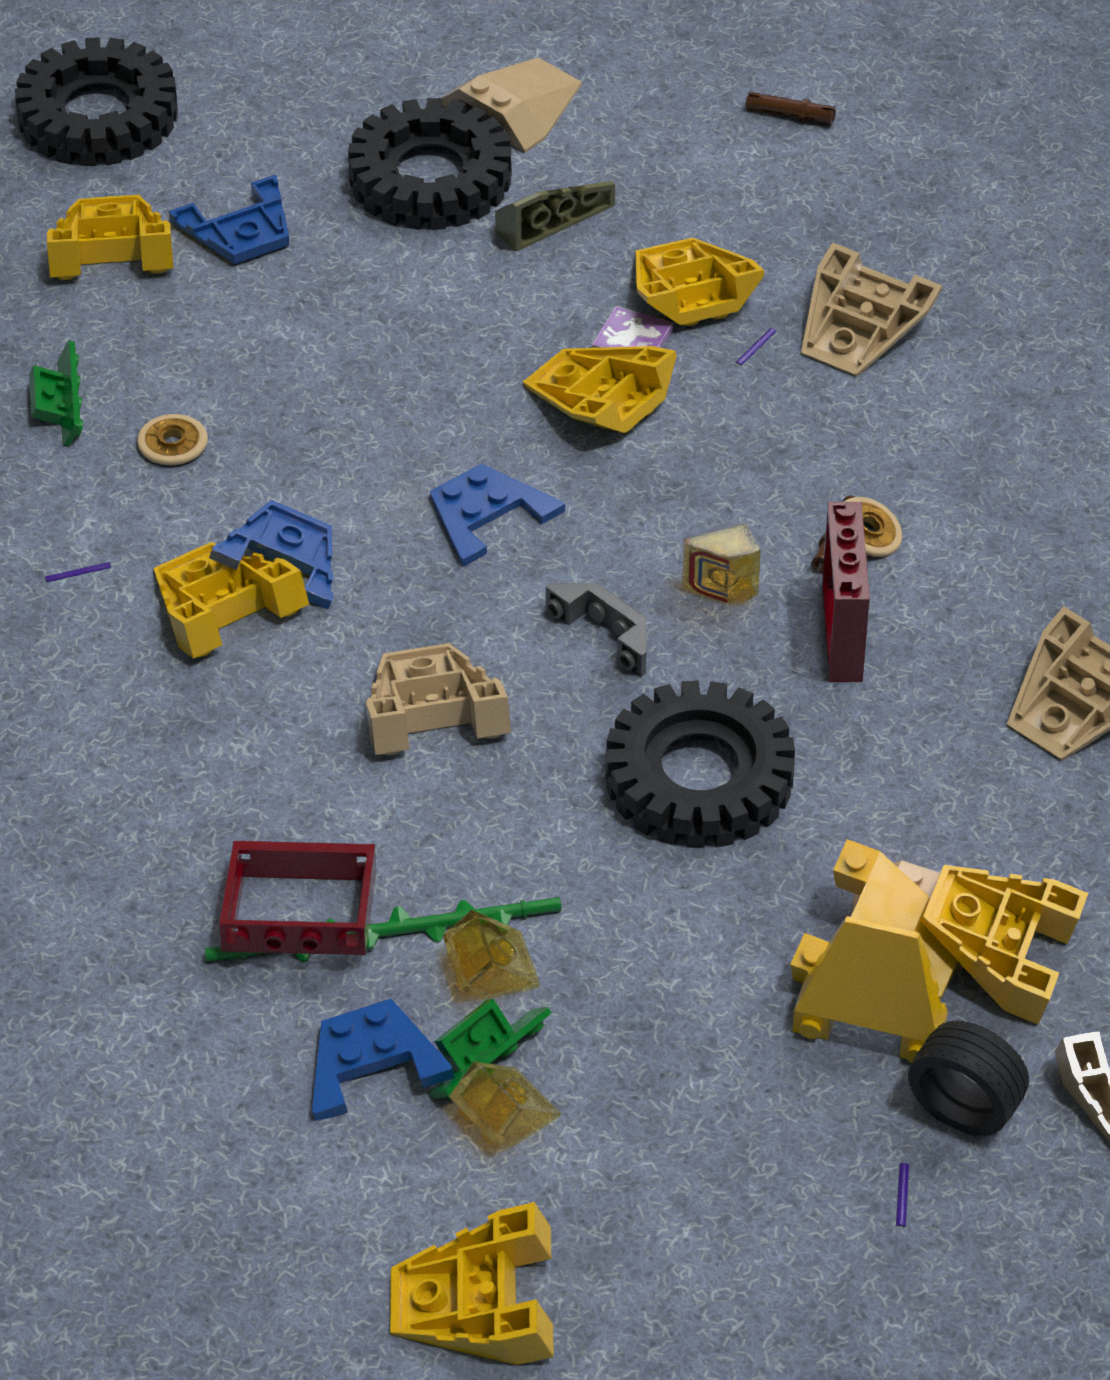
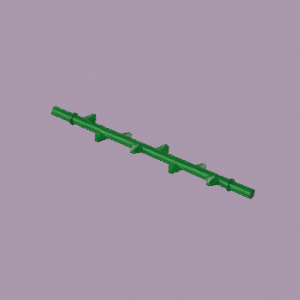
[204,897,562,962]

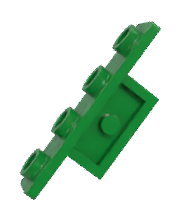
[29,340,84,447]
[429,999,552,1100]

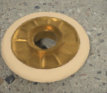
[137,414,208,465]
[844,497,902,557]

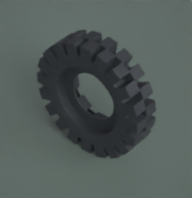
[15,37,178,166]
[348,98,512,230]
[606,680,795,848]

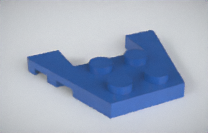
[168,175,290,264]
[430,463,565,567]
[209,500,333,609]
[312,999,455,1121]

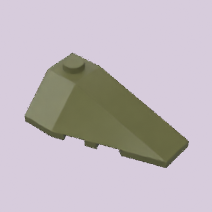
[495,181,615,252]

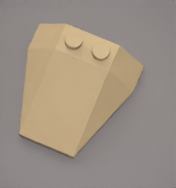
[441,57,582,153]
[801,242,943,377]
[1007,606,1110,761]

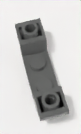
[546,583,647,677]

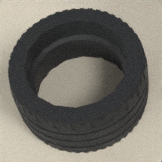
[908,1020,1030,1136]

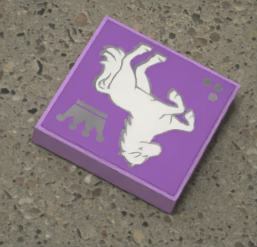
[592,306,674,348]

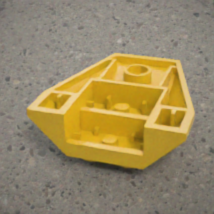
[636,237,765,326]
[523,346,677,433]

